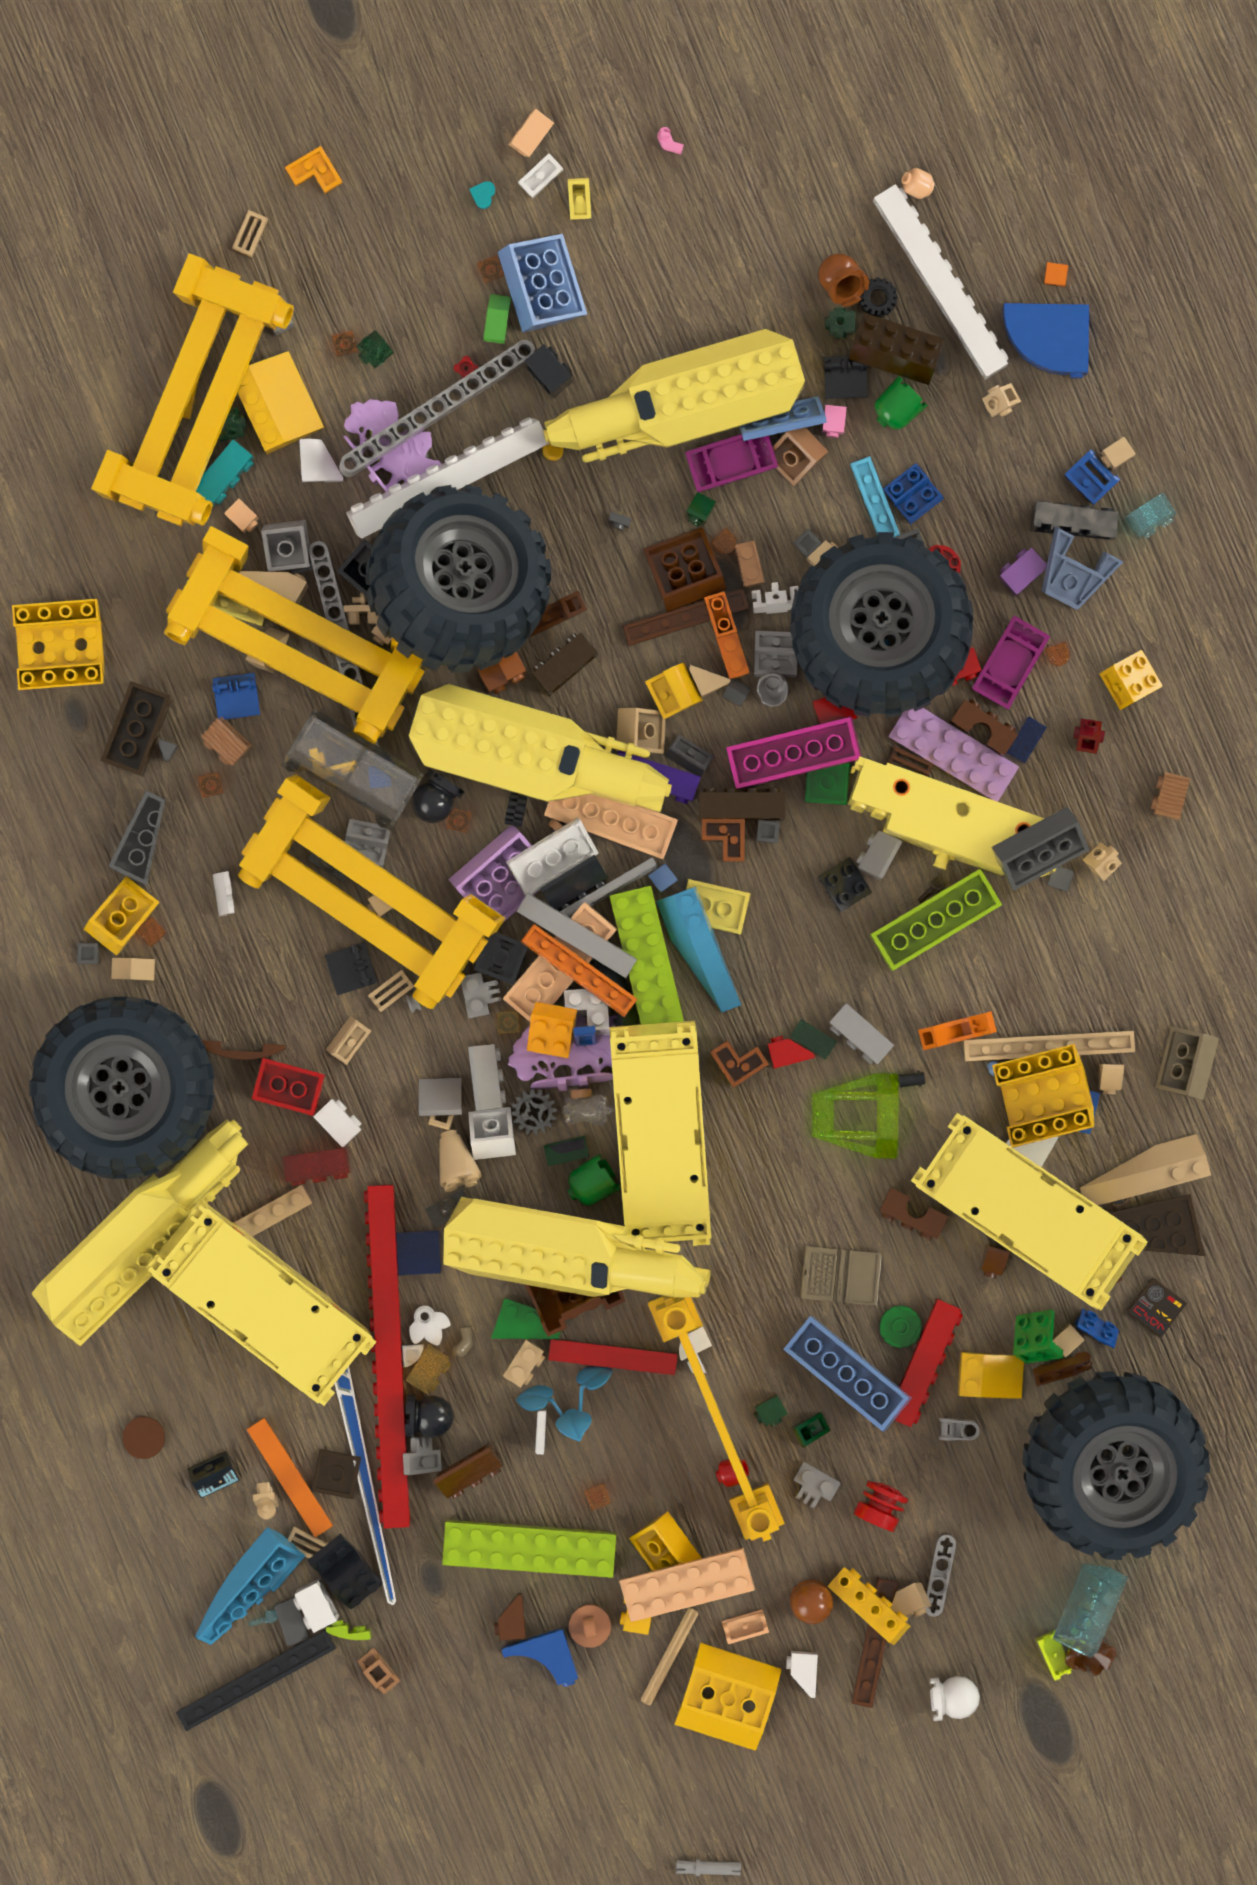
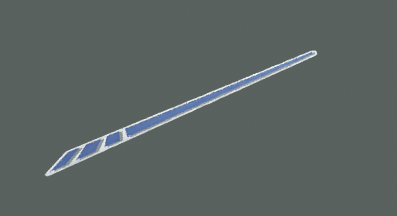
[335,1366,396,1605]

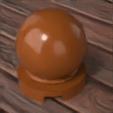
[818,253,869,307]
[790,1579,833,1624]

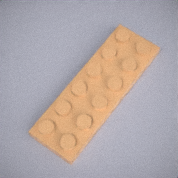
[544,794,678,860]
[503,902,617,1022]
[619,1548,755,1622]

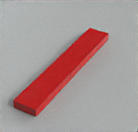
[548,1339,678,1375]

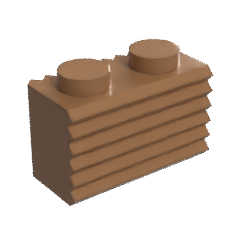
[734,541,764,589]
[201,717,252,766]
[1151,772,1190,820]

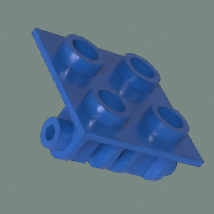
[212,673,260,720]
[1074,1308,1119,1349]

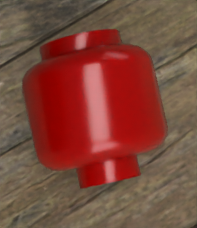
[716,1458,749,1487]

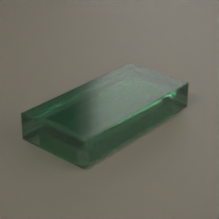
[790,1019,837,1060]

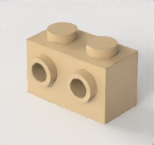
[503,1339,545,1388]

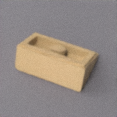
[326,1016,371,1065]

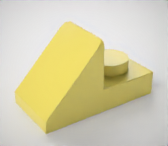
[568,178,591,220]

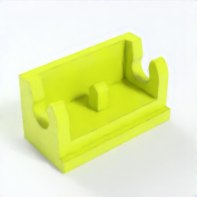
[1035,1630,1072,1681]

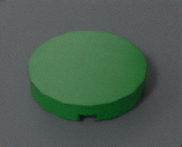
[879,1305,922,1348]

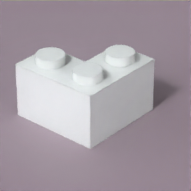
[564,989,610,1036]

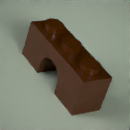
[950,699,1018,756]
[879,1187,949,1241]

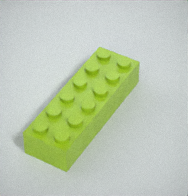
[870,869,1002,971]

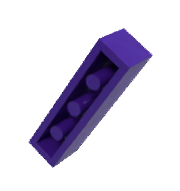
[618,750,700,804]

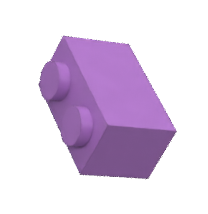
[998,547,1047,596]

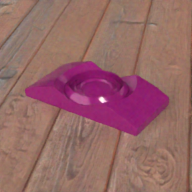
[685,434,778,492]
[972,616,1051,710]

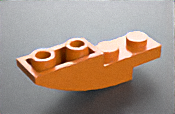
[704,591,750,680]

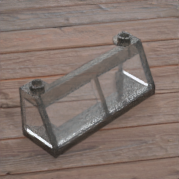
[281,709,424,831]

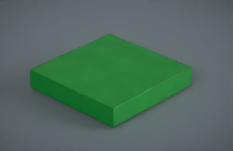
[805,762,850,805]

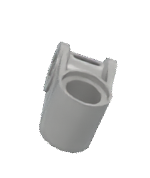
[939,1418,980,1441]

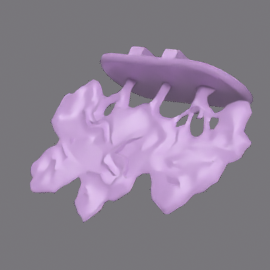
[343,399,442,492]
[508,1015,618,1092]

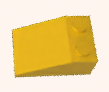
[83,876,159,956]
[958,1352,1024,1399]

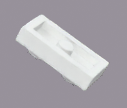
[518,154,563,199]

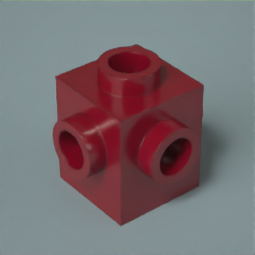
[1073,718,1105,754]

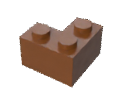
[477,652,527,695]
[701,819,745,863]
[710,1040,769,1088]

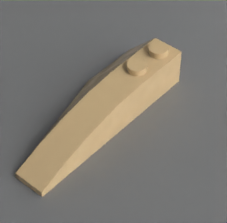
[1079,1134,1211,1205]

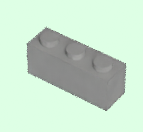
[828,1003,894,1065]

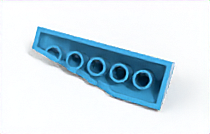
[656,886,742,1013]
[196,1527,306,1645]

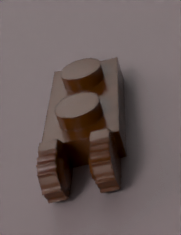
[1032,1351,1092,1386]

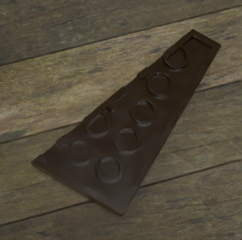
[1109,1194,1205,1256]

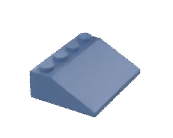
[498,234,587,333]

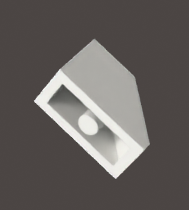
[786,1651,818,1698]

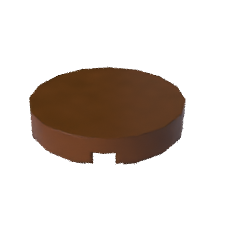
[122,1416,165,1459]

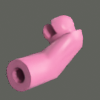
[657,127,684,155]

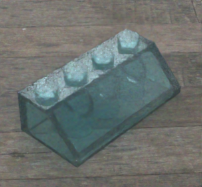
[1052,1564,1128,1658]

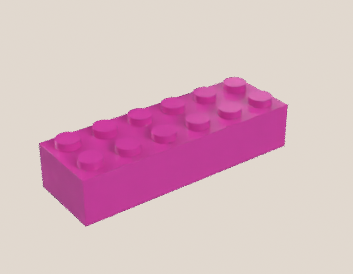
[726,717,862,789]

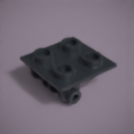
[824,356,868,399]
[818,857,872,912]
[324,942,378,996]

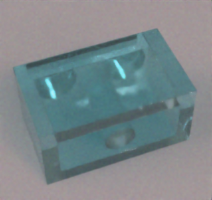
[1125,493,1177,539]

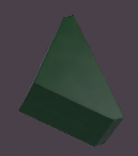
[792,1412,831,1448]

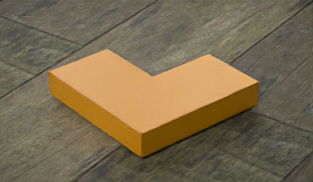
[285,146,343,193]

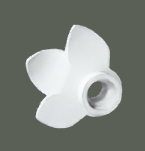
[409,1306,451,1345]

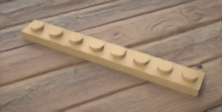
[963,1031,1135,1061]
[161,1185,312,1286]

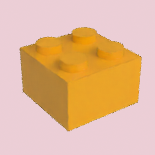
[527,1002,577,1058]

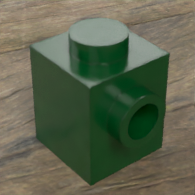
[753,1394,788,1427]

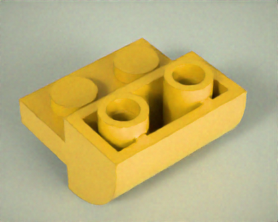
[645,663,703,720]

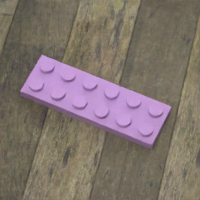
[888,708,1019,802]

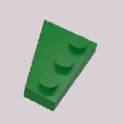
[491,1298,561,1339]

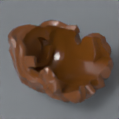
[1065,1635,1116,1676]

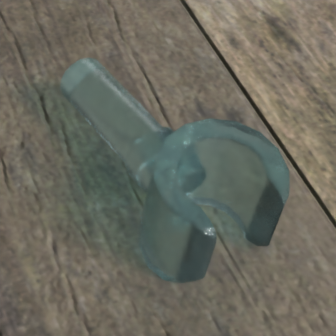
[249,1610,278,1627]

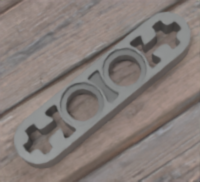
[926,1534,956,1617]

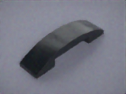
[590,958,638,1027]

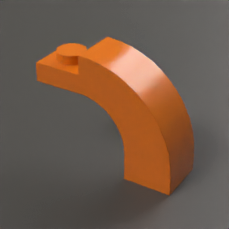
[918,1011,997,1050]

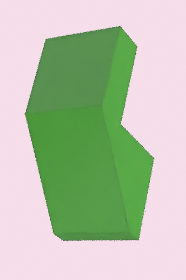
[483,294,511,344]

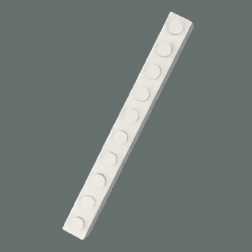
[873,184,1009,380]
[346,417,549,538]

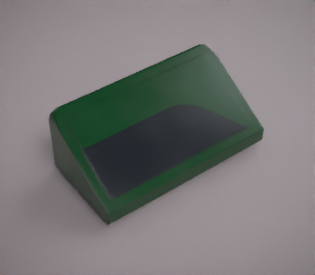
[544,1136,590,1166]

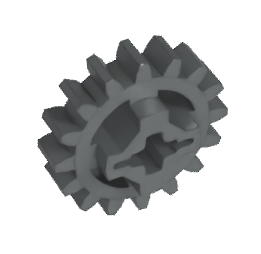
[511,1089,557,1135]

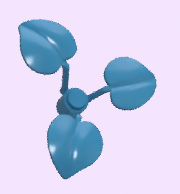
[516,1366,613,1442]

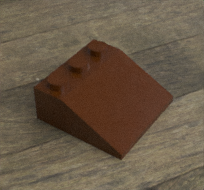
[643,527,726,612]
[432,1442,503,1499]

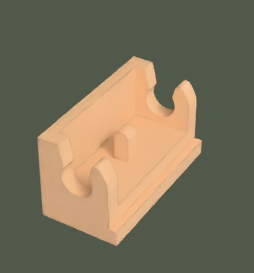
[508,109,554,157]
[722,1609,769,1644]

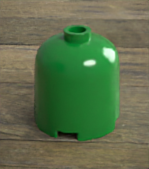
[874,376,928,430]
[567,1153,621,1206]

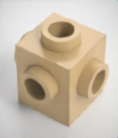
[982,383,1021,417]
[1083,842,1122,881]

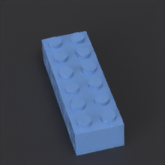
[783,1316,912,1431]

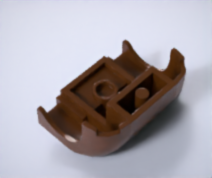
[525,1284,625,1337]

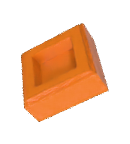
[1044,262,1068,287]

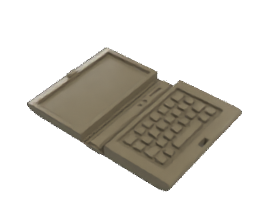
[800,1246,882,1306]

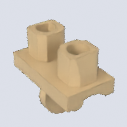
[344,592,379,625]
[253,1482,279,1520]

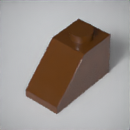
[979,1245,1010,1278]
[494,1593,526,1641]

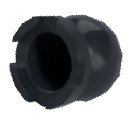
[412,769,465,823]
[405,1395,454,1438]

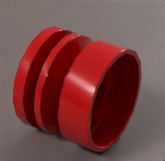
[853,1480,909,1532]

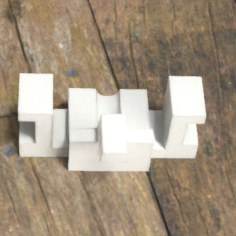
[752,582,798,614]

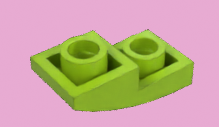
[326,1620,372,1640]

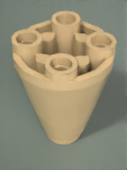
[440,1130,482,1192]

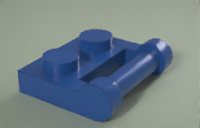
[1064,449,1121,505]

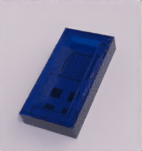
[1007,717,1047,764]

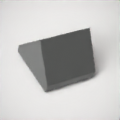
[722,679,751,707]
[158,740,179,762]

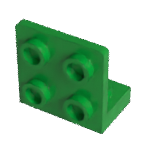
[1013,1309,1064,1364]

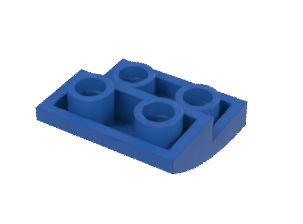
[883,463,944,525]

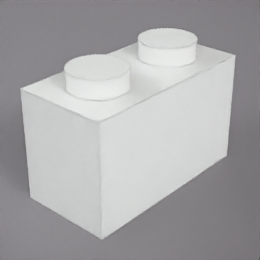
[313,1099,362,1148]

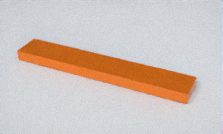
[521,924,637,1017]
[246,1418,333,1537]

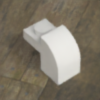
[679,1326,712,1374]

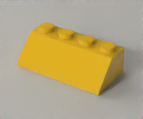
[629,1511,701,1571]

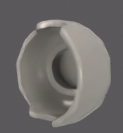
[757,672,789,707]

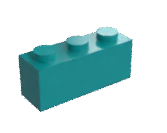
[196,440,254,507]

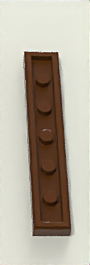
[622,588,750,647]
[851,1577,899,1708]

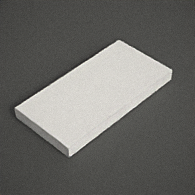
[506,818,599,896]

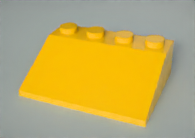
[237,351,324,455]

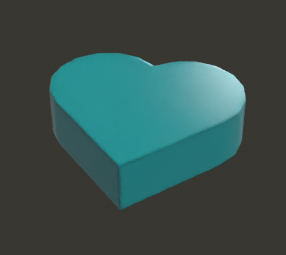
[469,181,496,209]

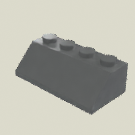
[992,806,1089,891]

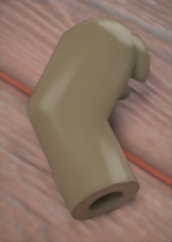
[452,1326,473,1357]

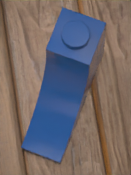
[501,1627,578,1687]

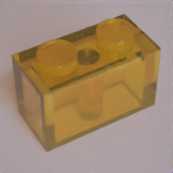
[406,1343,452,1394]

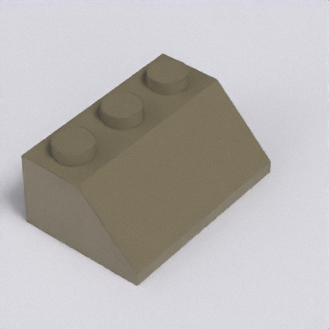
[1155,1026,1219,1100]

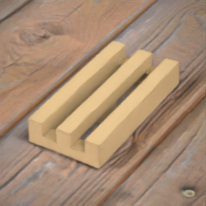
[232,210,268,258]
[368,970,415,1012]
[287,1526,328,1558]

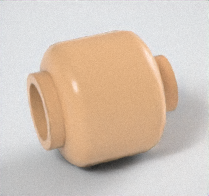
[902,168,934,199]

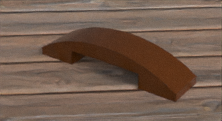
[528,590,587,638]
[202,1040,286,1060]

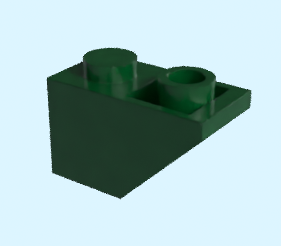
[686,492,716,527]

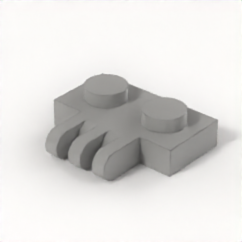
[461,973,502,1018]
[403,1436,442,1475]
[793,1461,841,1509]

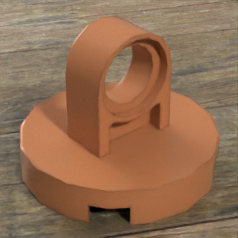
[569,1604,611,1648]

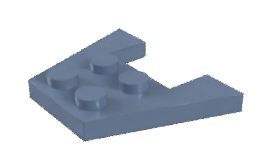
[1041,526,1123,610]

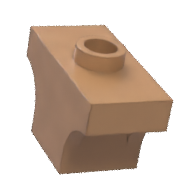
[357,1647,401,1694]

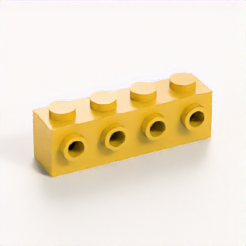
[828,1567,911,1645]

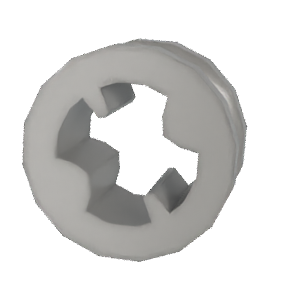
[405,992,422,1013]

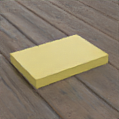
[686,879,750,935]

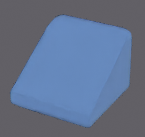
[649,864,678,893]

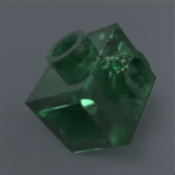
[825,307,856,339]
[356,330,394,369]
[219,407,247,442]

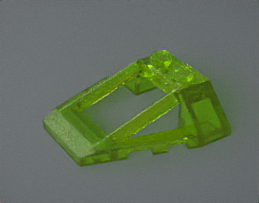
[812,1073,899,1159]

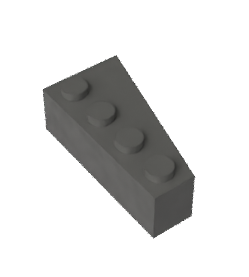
[108,790,165,886]

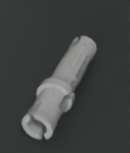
[676,1859,741,1876]

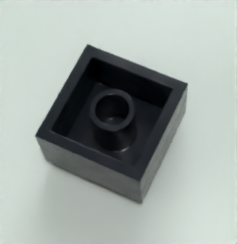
[525,344,572,399]

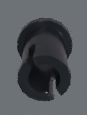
[898,1070,925,1088]

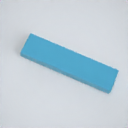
[850,456,900,537]

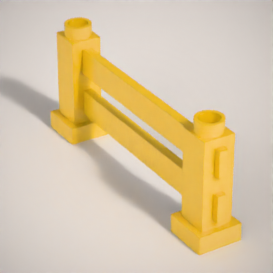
[91,253,294,527]
[164,526,428,744]
[238,774,505,1009]
[647,1296,785,1542]

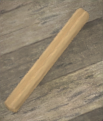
[641,1607,698,1705]

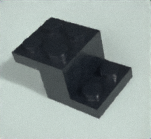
[307,1533,383,1609]

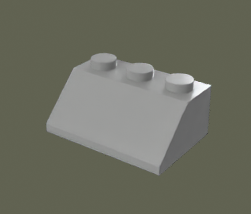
[468,1044,506,1111]

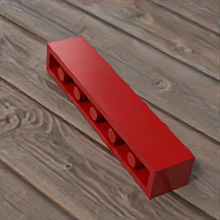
[895,1298,963,1427]

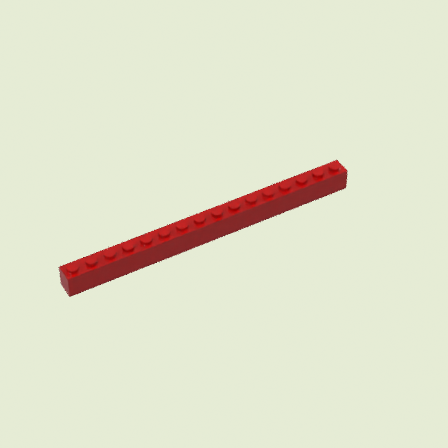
[364,1185,410,1529]

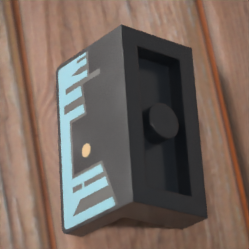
[187,1451,239,1498]

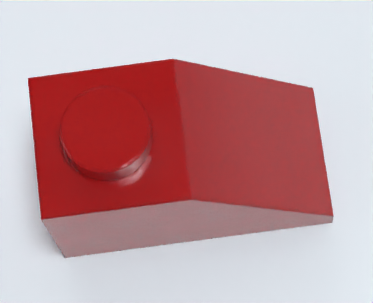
[767,1036,815,1069]

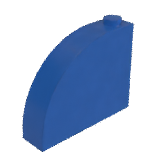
[1002,303,1089,379]

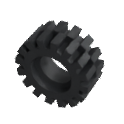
[859,277,898,318]
[505,792,528,827]

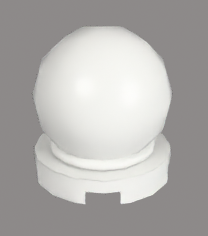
[930,1676,980,1721]

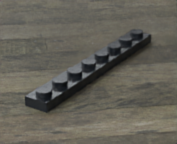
[176,1629,337,1731]

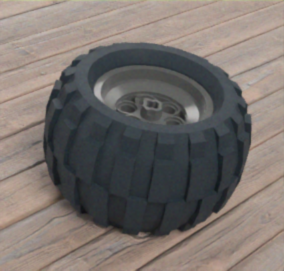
[365,485,551,673]
[790,532,973,718]
[29,996,215,1179]
[1022,1371,1210,1560]

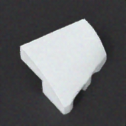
[300,439,343,482]
[213,871,235,917]

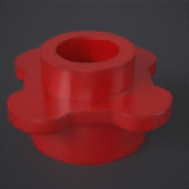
[453,356,479,379]

